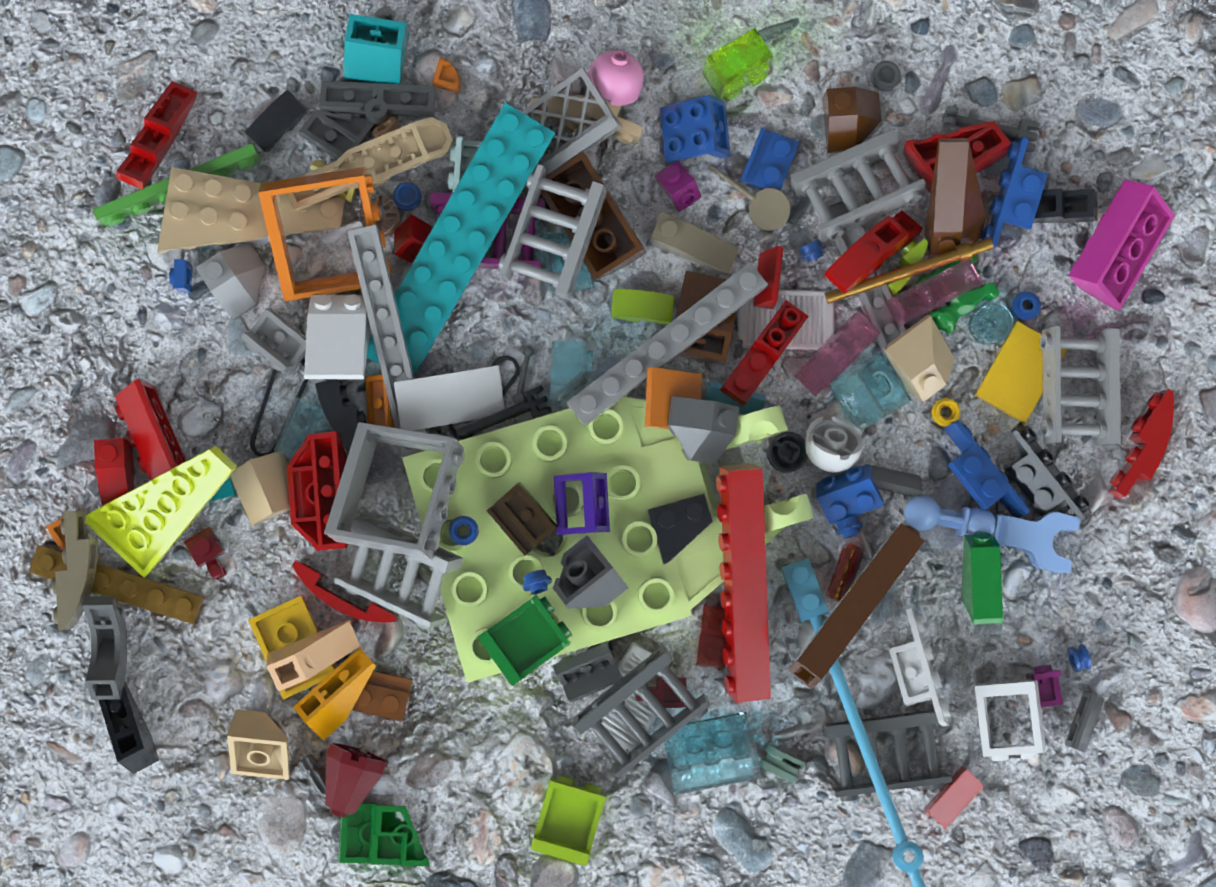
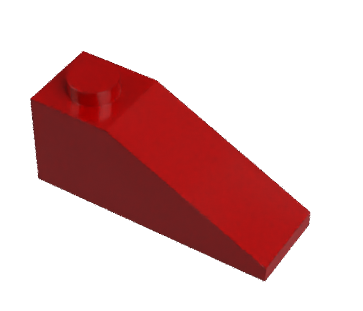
[94,438,135,506]

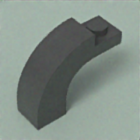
[83,596,127,700]

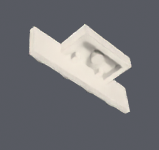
[889,608,951,727]

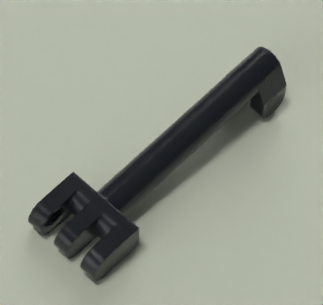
[452,385,552,441]

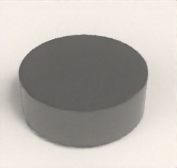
[871,61,901,91]

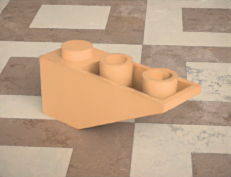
[266,620,361,692]

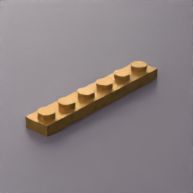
[29,545,205,625]

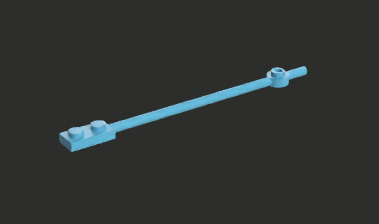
[781,558,926,887]

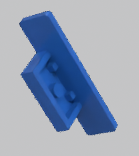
[982,136,1048,249]
[944,420,1030,518]

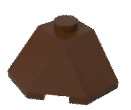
[822,87,881,153]

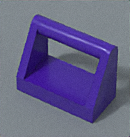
[553,472,610,535]

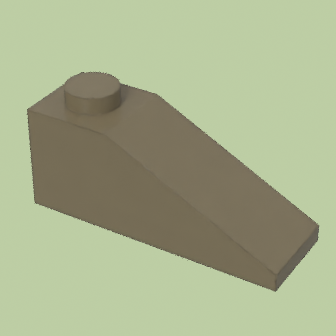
[649,212,739,275]

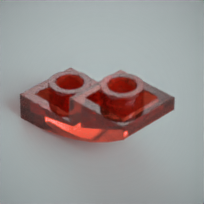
[696,605,727,670]

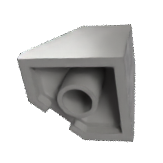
[195,242,266,320]

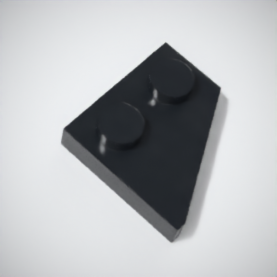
[647,494,713,565]

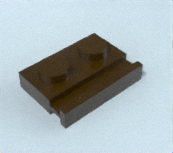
[486,482,558,556]

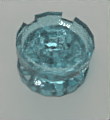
[968,303,1013,345]

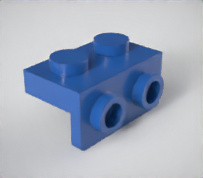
[816,464,884,525]

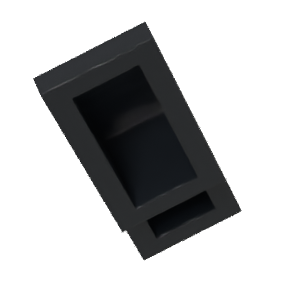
[1033,188,1098,223]

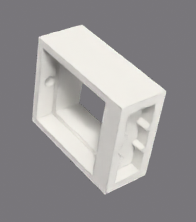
[975,679,1046,761]

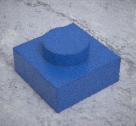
[169,259,192,293]

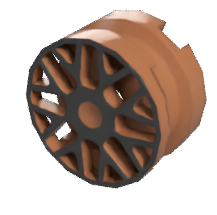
[358,194,401,237]

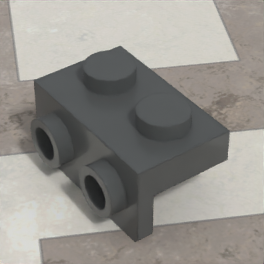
[552,642,622,702]

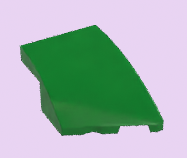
[338,803,429,866]

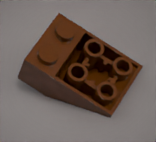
[675,271,736,366]

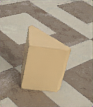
[230,450,290,526]

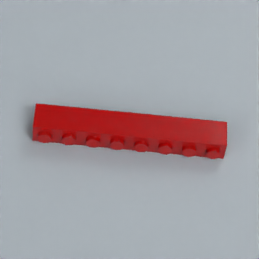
[716,463,771,703]

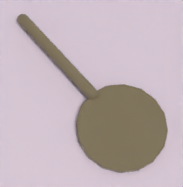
[709,165,791,230]

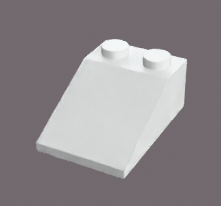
[304,294,371,379]

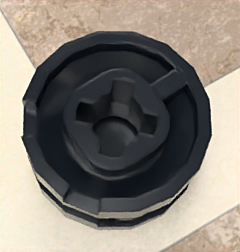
[767,432,808,473]

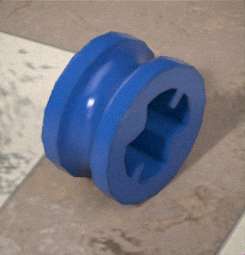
[1068,644,1091,673]

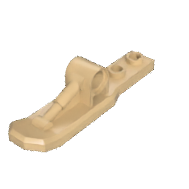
[287,117,453,212]

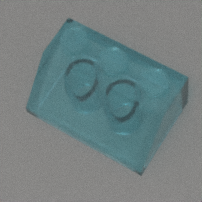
[664,712,760,795]

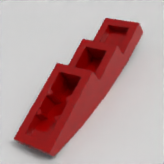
[116,81,197,190]

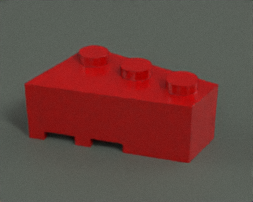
[903,120,1011,194]

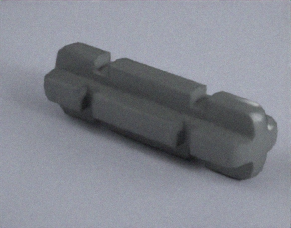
[299,754,330,809]

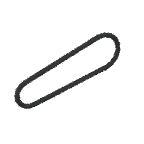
[250,359,309,457]

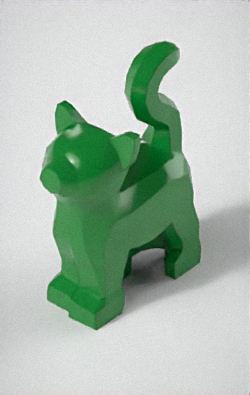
[897,255,1000,334]

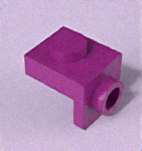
[654,160,701,212]
[1026,665,1063,708]

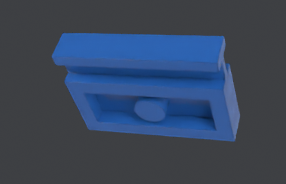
[740,127,800,191]

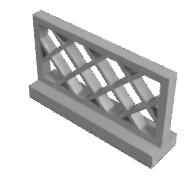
[520,68,623,191]

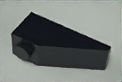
[99,681,159,774]

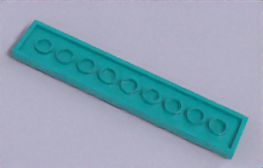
[367,103,556,377]

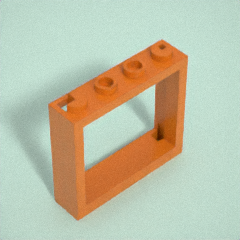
[258,167,392,301]

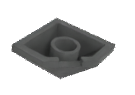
[667,396,739,465]
[553,535,629,609]

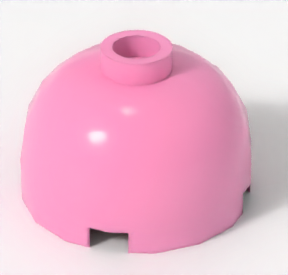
[586,50,644,106]

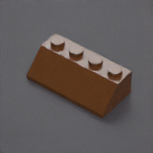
[541,152,647,281]

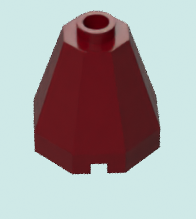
[325,742,389,818]

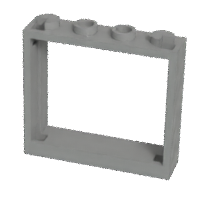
[324,422,464,560]

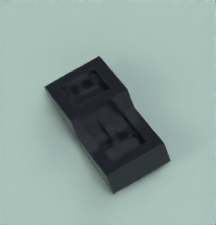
[245,90,308,152]

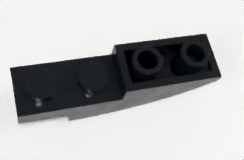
[315,379,367,451]

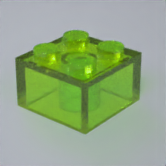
[703,28,773,101]

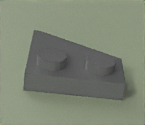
[299,109,377,160]

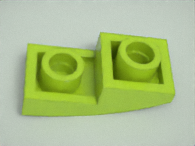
[888,238,928,297]
[611,289,674,325]

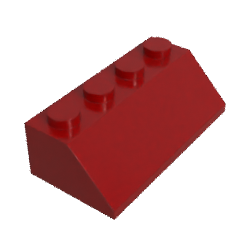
[115,379,186,480]

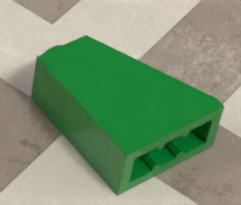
[961,531,1003,625]

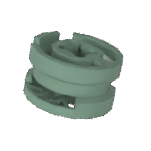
[758,744,805,784]

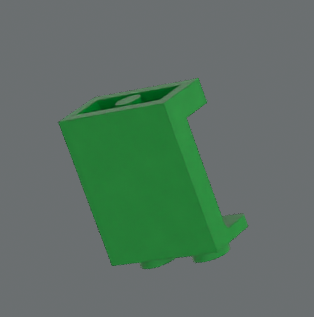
[477,595,572,686]

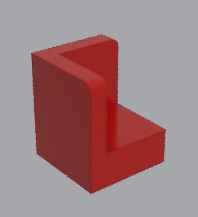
[394,214,433,264]

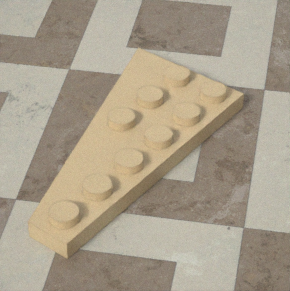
[157,167,345,253]

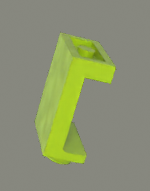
[530,775,607,866]

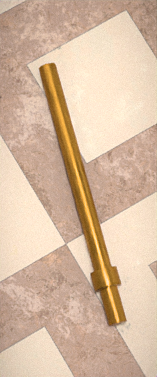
[824,238,994,304]

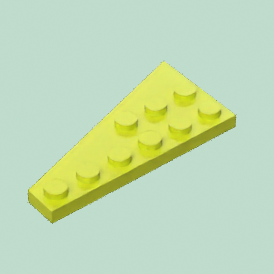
[85,445,238,578]

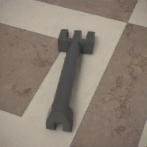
[942,106,1040,152]

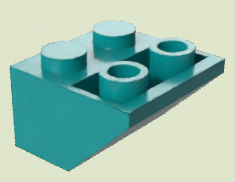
[344,14,410,85]

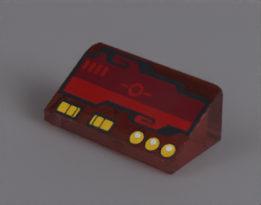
[825,543,864,602]

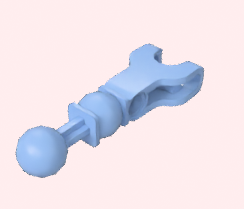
[904,495,1081,573]

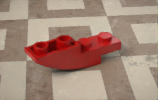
[824,210,923,294]
[720,300,809,407]
[1108,389,1174,498]

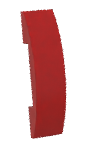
[292,560,400,623]

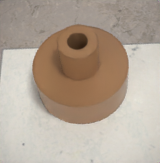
[372,117,402,138]

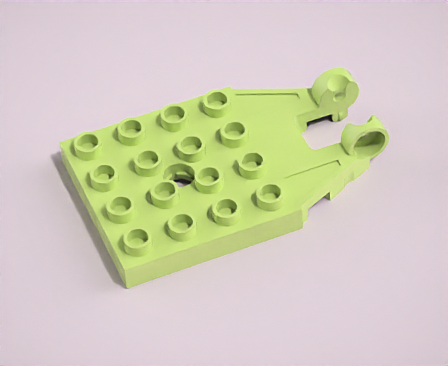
[402,395,815,683]

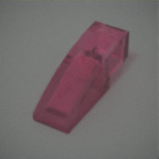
[885,258,983,327]
[794,313,881,396]

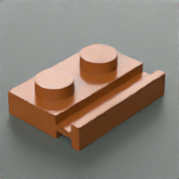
[352,671,413,722]

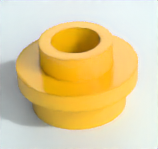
[931,398,961,427]

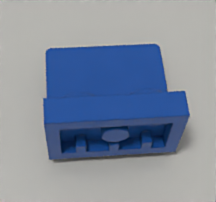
[660,95,731,163]

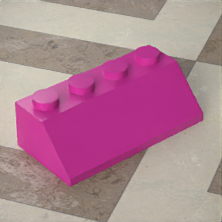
[1068,179,1175,311]

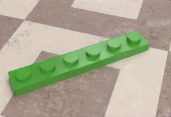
[92,143,262,226]

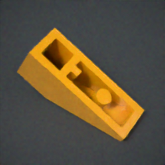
[293,647,376,741]

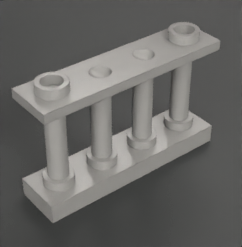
[791,129,926,243]
[499,164,607,300]
[1040,326,1121,446]
[334,515,463,629]

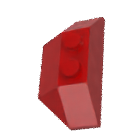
[287,431,351,551]

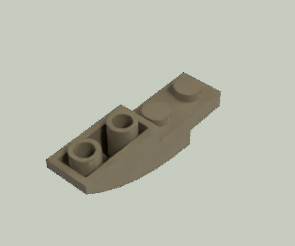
[52,510,98,630]

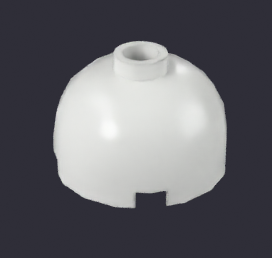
[805,416,865,472]

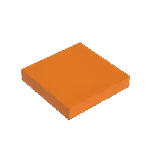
[645,367,702,430]

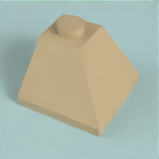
[882,314,955,402]
[227,709,290,780]

